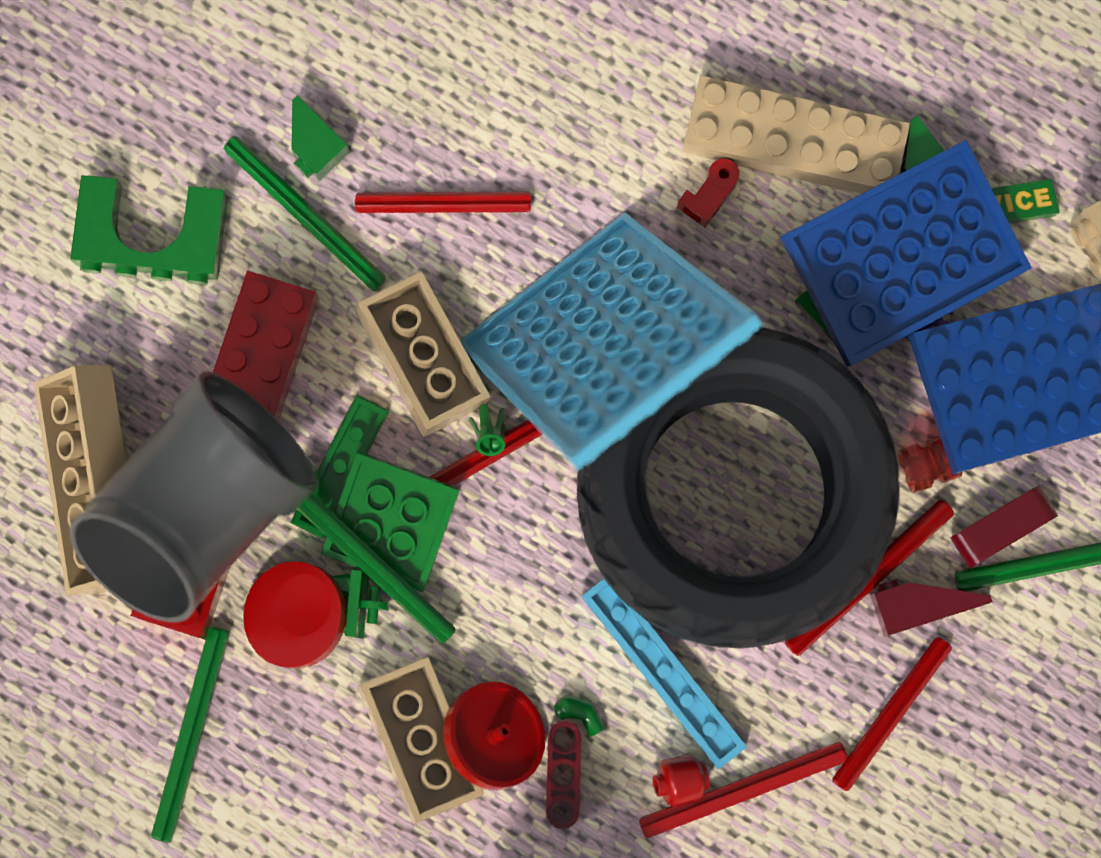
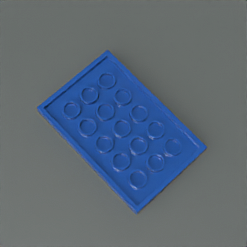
[780,140,1032,367]
[908,284,1101,475]

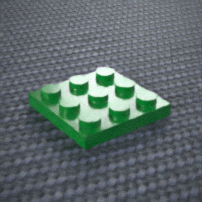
[321,451,461,592]

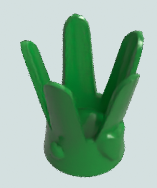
[469,404,506,456]

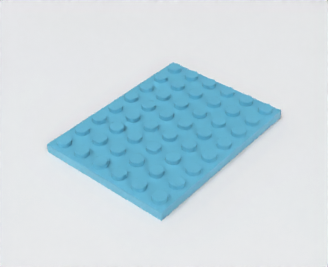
[460,212,762,470]

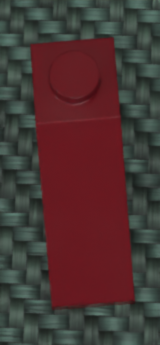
[870,579,993,637]

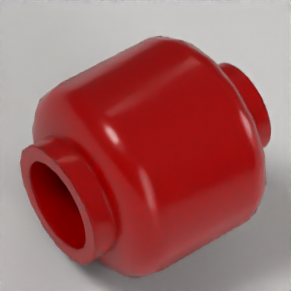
[652,754,710,807]

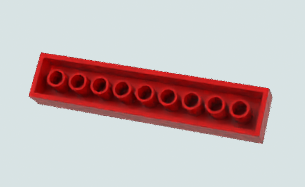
[130,270,319,640]

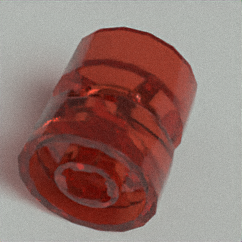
[897,435,962,494]

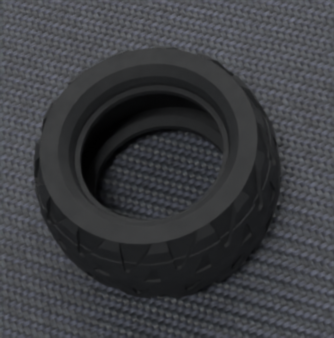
[577,327,900,649]

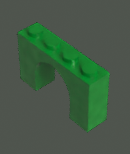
[70,175,228,285]

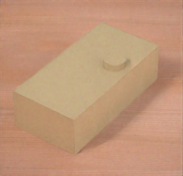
[356,271,491,438]
[358,657,485,824]

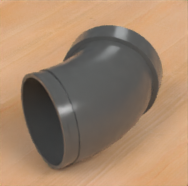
[70,371,319,622]

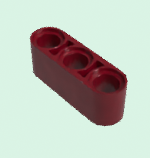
[950,485,1059,569]
[546,721,581,829]

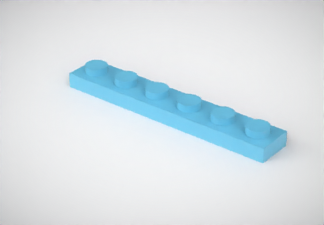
[581,579,747,770]

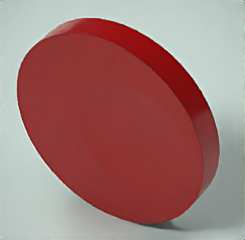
[243,561,347,669]
[443,682,545,790]

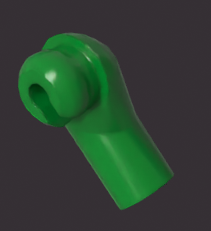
[554,695,606,738]

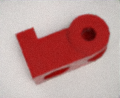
[676,159,739,228]

